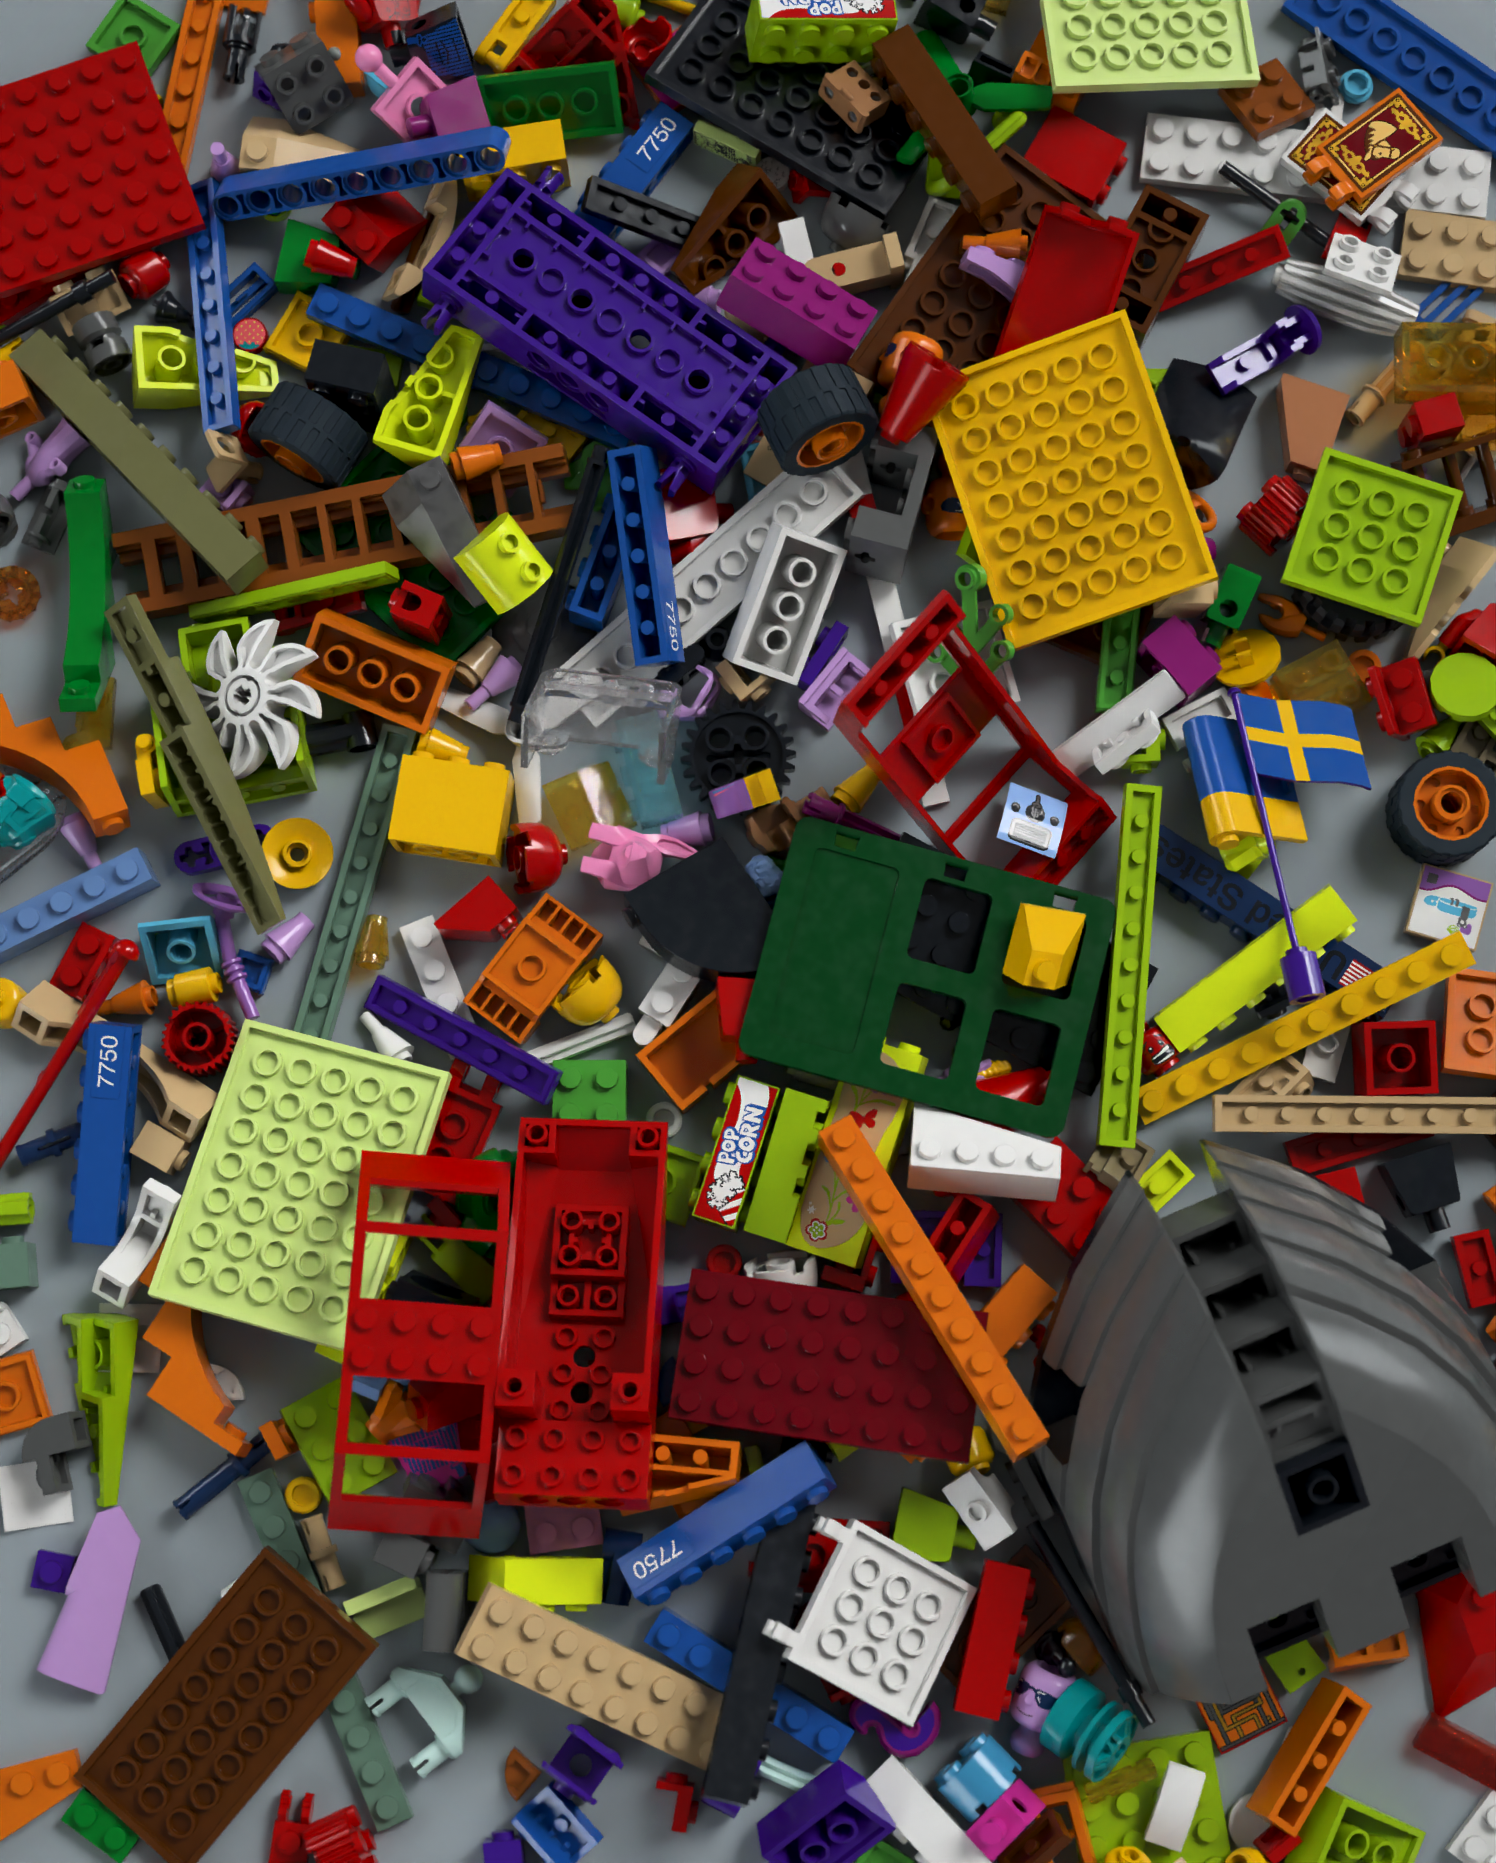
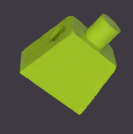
[891,1487,977,1562]

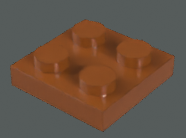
[1217,58,1316,142]

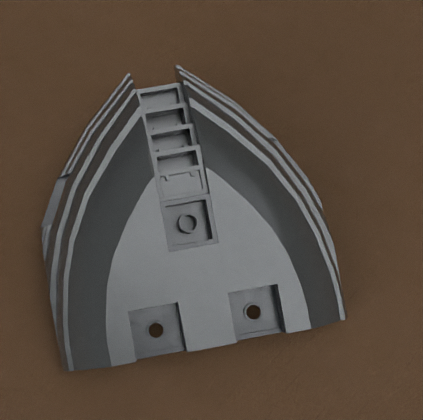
[1028,1139,1496,1705]

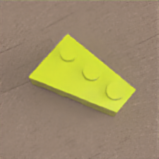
[467,1554,604,1612]

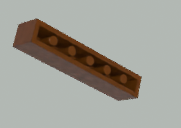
[870,24,1017,222]

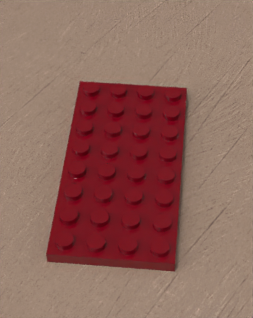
[668,1268,989,1464]

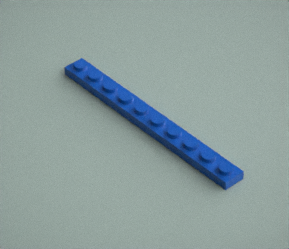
[306,283,631,449]

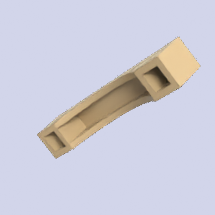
[11,980,218,1144]

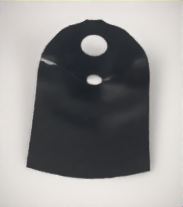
[1155,358,1257,490]

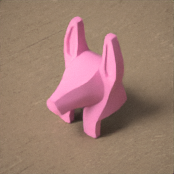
[580,822,698,892]

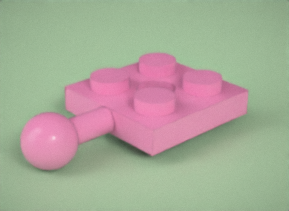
[355,44,447,142]

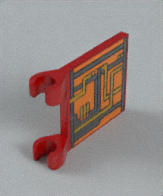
[1195,1661,1288,1755]

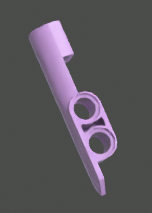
[37,1506,141,1695]

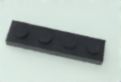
[580,175,700,250]

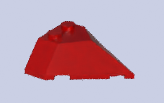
[501,0,640,130]
[1415,1573,1496,1722]

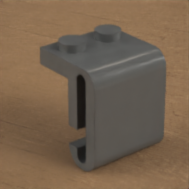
[422,1569,478,1652]

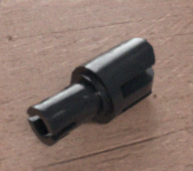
[222,3,263,85]

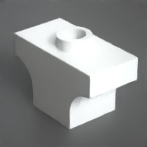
[941,1467,1018,1551]

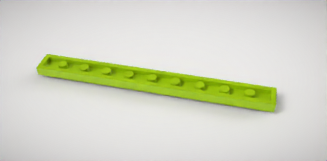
[1096,783,1162,1149]

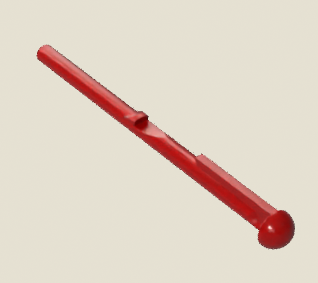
[0,939,140,1169]

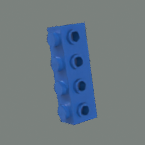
[565,493,624,632]

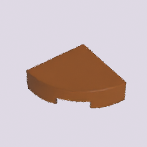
[505,1747,543,1802]

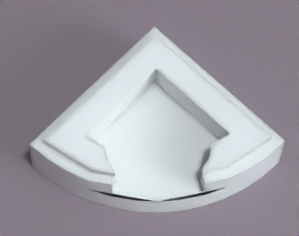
[211,1364,246,1400]

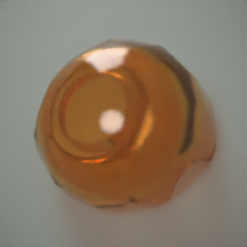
[1057,1617,1105,1677]

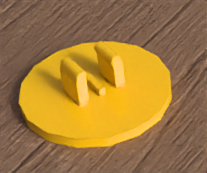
[1214,629,1281,688]

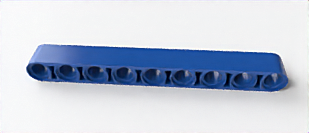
[212,126,511,221]

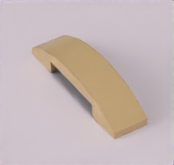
[382,180,457,302]

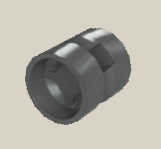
[72,311,132,377]

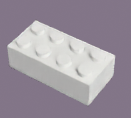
[722,522,847,686]

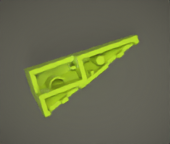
[62,1313,139,1507]

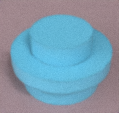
[1338,69,1373,104]

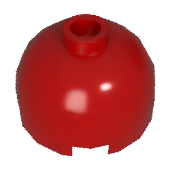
[506,822,568,895]

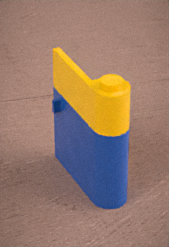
[1182,715,1308,850]

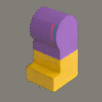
[708,768,781,819]

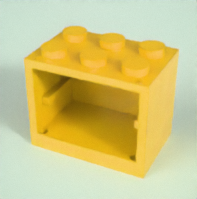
[388,751,515,868]

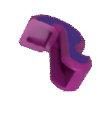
[848,1698,941,1758]

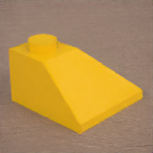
[1003,903,1086,990]

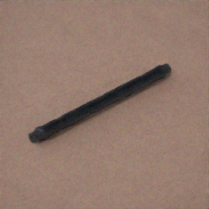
[507,444,610,725]

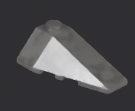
[382,455,487,608]

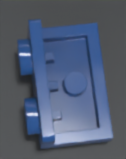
[511,1779,604,1863]

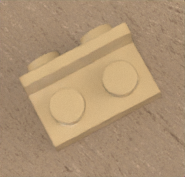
[49,265,132,337]
[1228,1055,1315,1135]

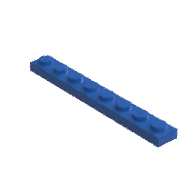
[187,177,241,435]

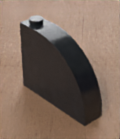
[622,837,773,983]

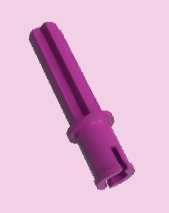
[802,792,901,841]

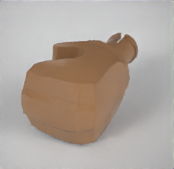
[743,786,832,855]

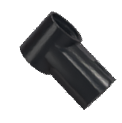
[305,710,378,757]

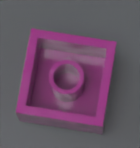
[1136,614,1222,710]

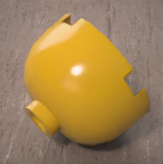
[551,955,623,1026]

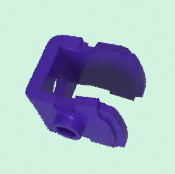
[541,1724,624,1805]

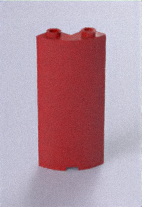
[993,201,1140,357]

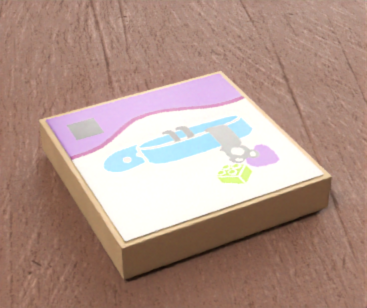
[1403,863,1494,953]

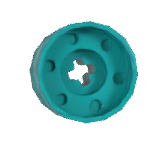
[1039,1678,1138,1783]

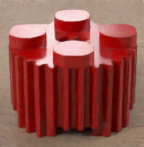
[1236,474,1309,557]
[161,1001,240,1077]
[303,1804,379,1863]

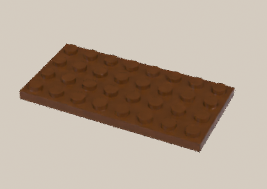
[846,143,1107,428]
[74,1545,380,1863]

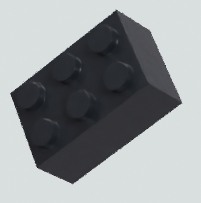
[304,338,397,433]

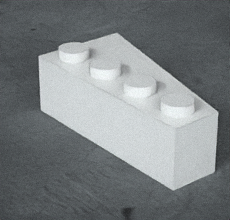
[907,1102,1061,1202]
[867,1755,997,1863]

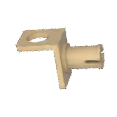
[204,429,263,493]

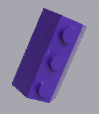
[756,1759,896,1863]

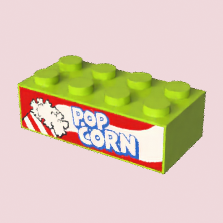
[745,0,898,64]
[688,1075,782,1234]

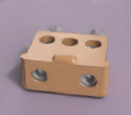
[818,60,892,134]

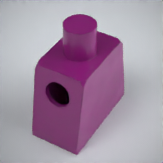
[406,75,491,139]

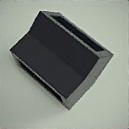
[968,51,1016,87]

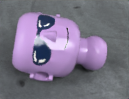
[1009,1660,1077,1758]

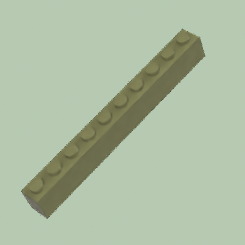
[8,328,269,595]

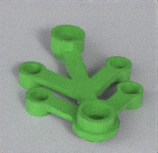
[927,563,1015,675]

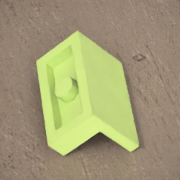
[343,1576,425,1638]

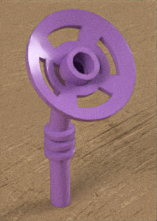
[192,883,260,1020]

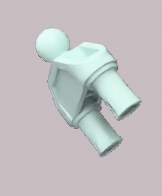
[364,1664,483,1779]

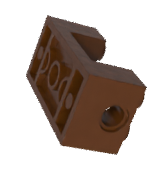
[1113,184,1210,350]

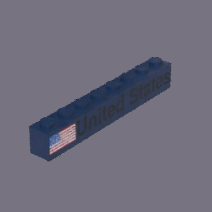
[1155,824,1392,1022]

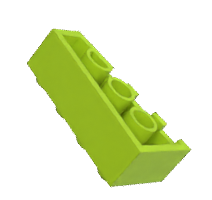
[740,1088,831,1244]

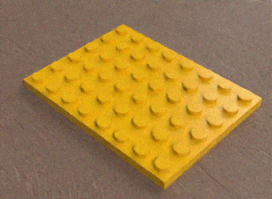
[932,309,1219,652]

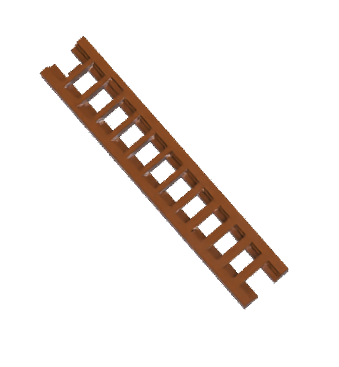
[111,442,574,620]

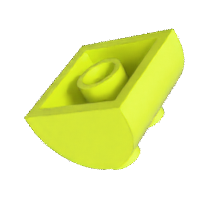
[453,512,553,615]

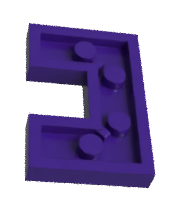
[890,1210,1003,1288]

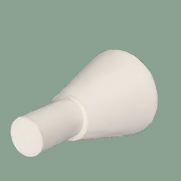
[359,1010,414,1062]

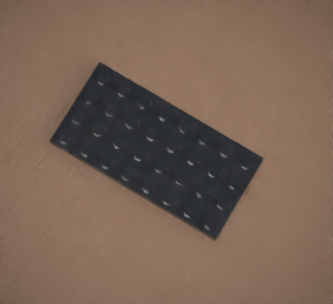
[644,0,928,221]
[897,832,1159,1097]

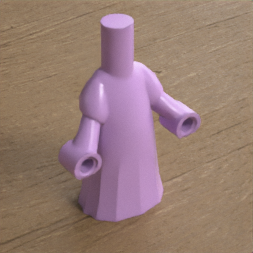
[10,417,91,502]

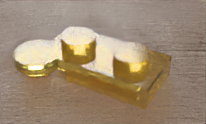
[62,677,117,750]

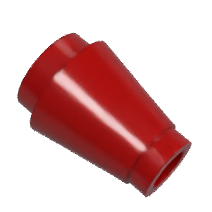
[303,238,358,278]

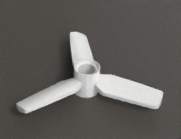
[441,668,607,823]

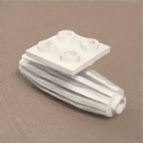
[1271,232,1420,339]

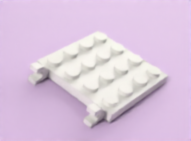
[762,1516,978,1727]

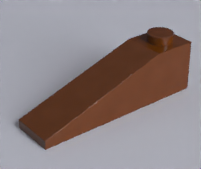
[670,163,798,295]

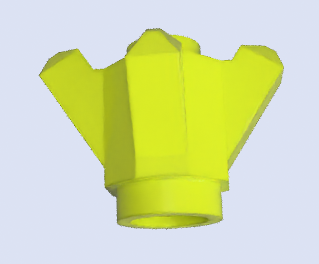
[1219,836,1276,880]

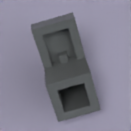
[22,1410,92,1496]
[403,1472,469,1555]

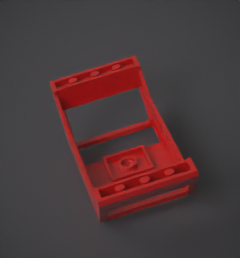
[833,589,1117,885]
[327,1150,510,1539]

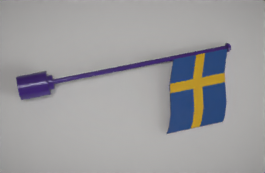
[1227,687,1372,1005]

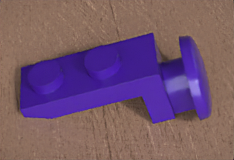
[1205,304,1322,396]

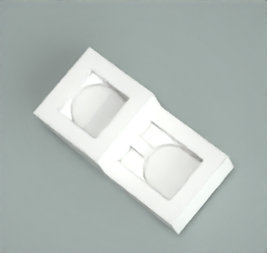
[1144,1760,1206,1853]

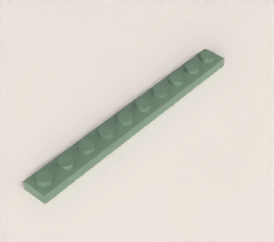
[293,723,420,1041]
[237,1467,414,1832]

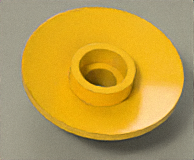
[262,818,333,889]

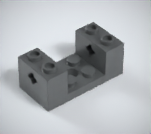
[842,426,938,585]

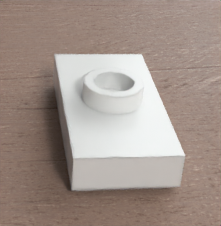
[1301,1025,1351,1084]

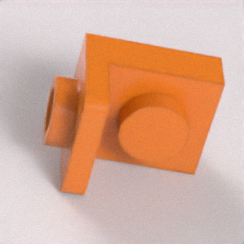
[258,1418,300,1461]

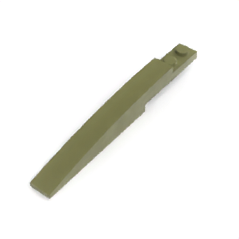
[104,594,286,935]

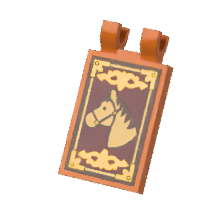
[1302,88,1444,212]

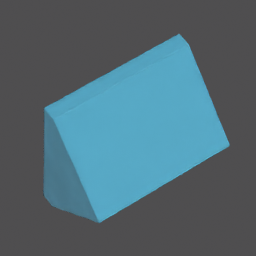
[137,915,224,985]

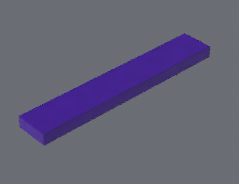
[364,975,563,1105]

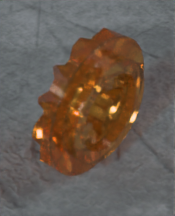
[0,566,42,623]

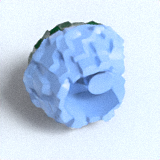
[745,854,786,910]

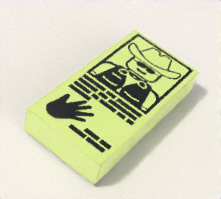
[693,119,761,166]

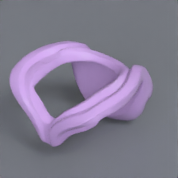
[656,665,721,721]

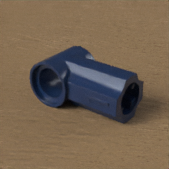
[601,1527,643,1606]

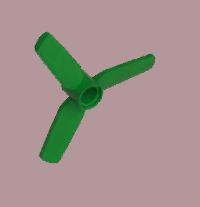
[896,30,1053,165]

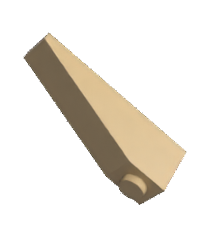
[238,116,364,188]
[1402,536,1496,660]

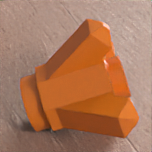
[365,1379,421,1445]

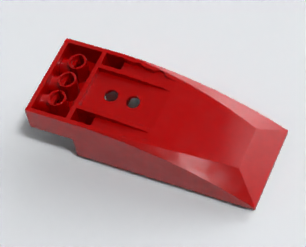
[493,1117,668,1511]

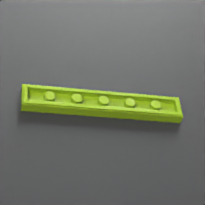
[188,561,400,624]

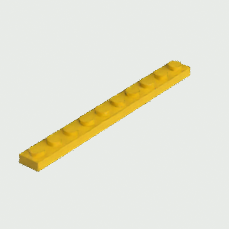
[1138,931,1477,1125]

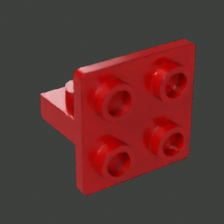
[1365,656,1439,741]

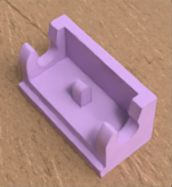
[798,647,870,732]

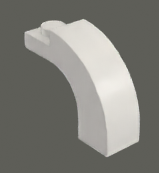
[92,1177,182,1309]

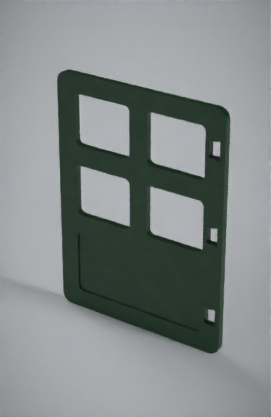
[738,817,1116,1138]

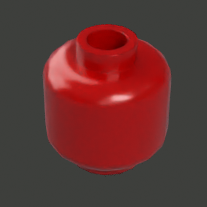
[117,249,171,300]

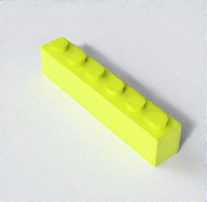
[1153,884,1358,1053]

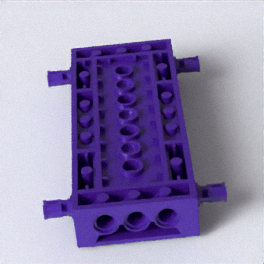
[421,166,798,497]

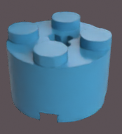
[933,1732,1022,1823]

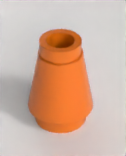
[448,443,504,482]

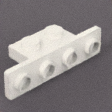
[1052,670,1185,777]

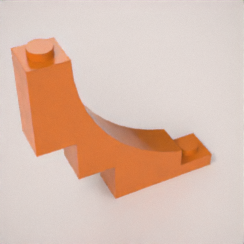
[0,694,131,838]
[138,1236,254,1458]

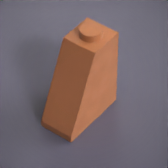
[1275,373,1350,483]

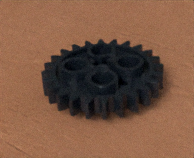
[680,699,796,816]

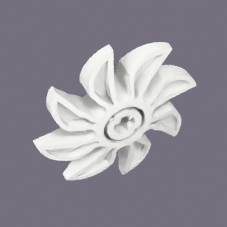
[192,619,322,780]

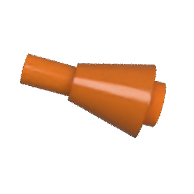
[962,228,1028,260]
[97,980,159,1016]

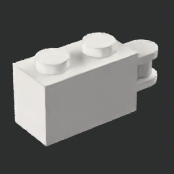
[633,963,704,1048]

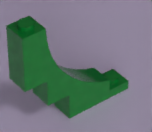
[58,475,117,712]

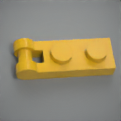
[474,0,557,74]

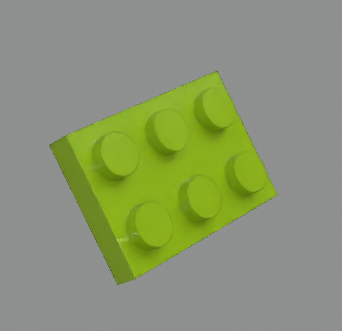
[279,1377,398,1504]

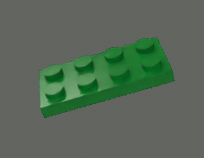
[476,60,624,140]

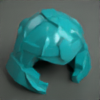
[0,774,56,850]

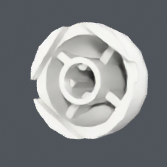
[744,1250,818,1287]

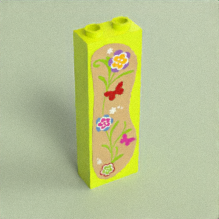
[786,1037,929,1269]

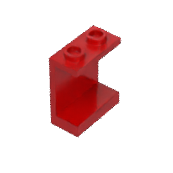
[1024,105,1128,209]

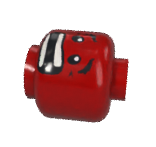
[1141,1022,1180,1078]

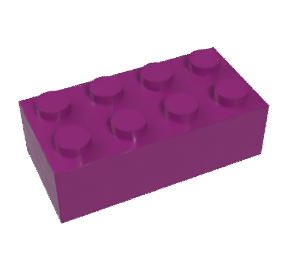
[715,237,878,366]

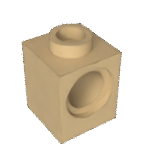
[129,1120,192,1176]

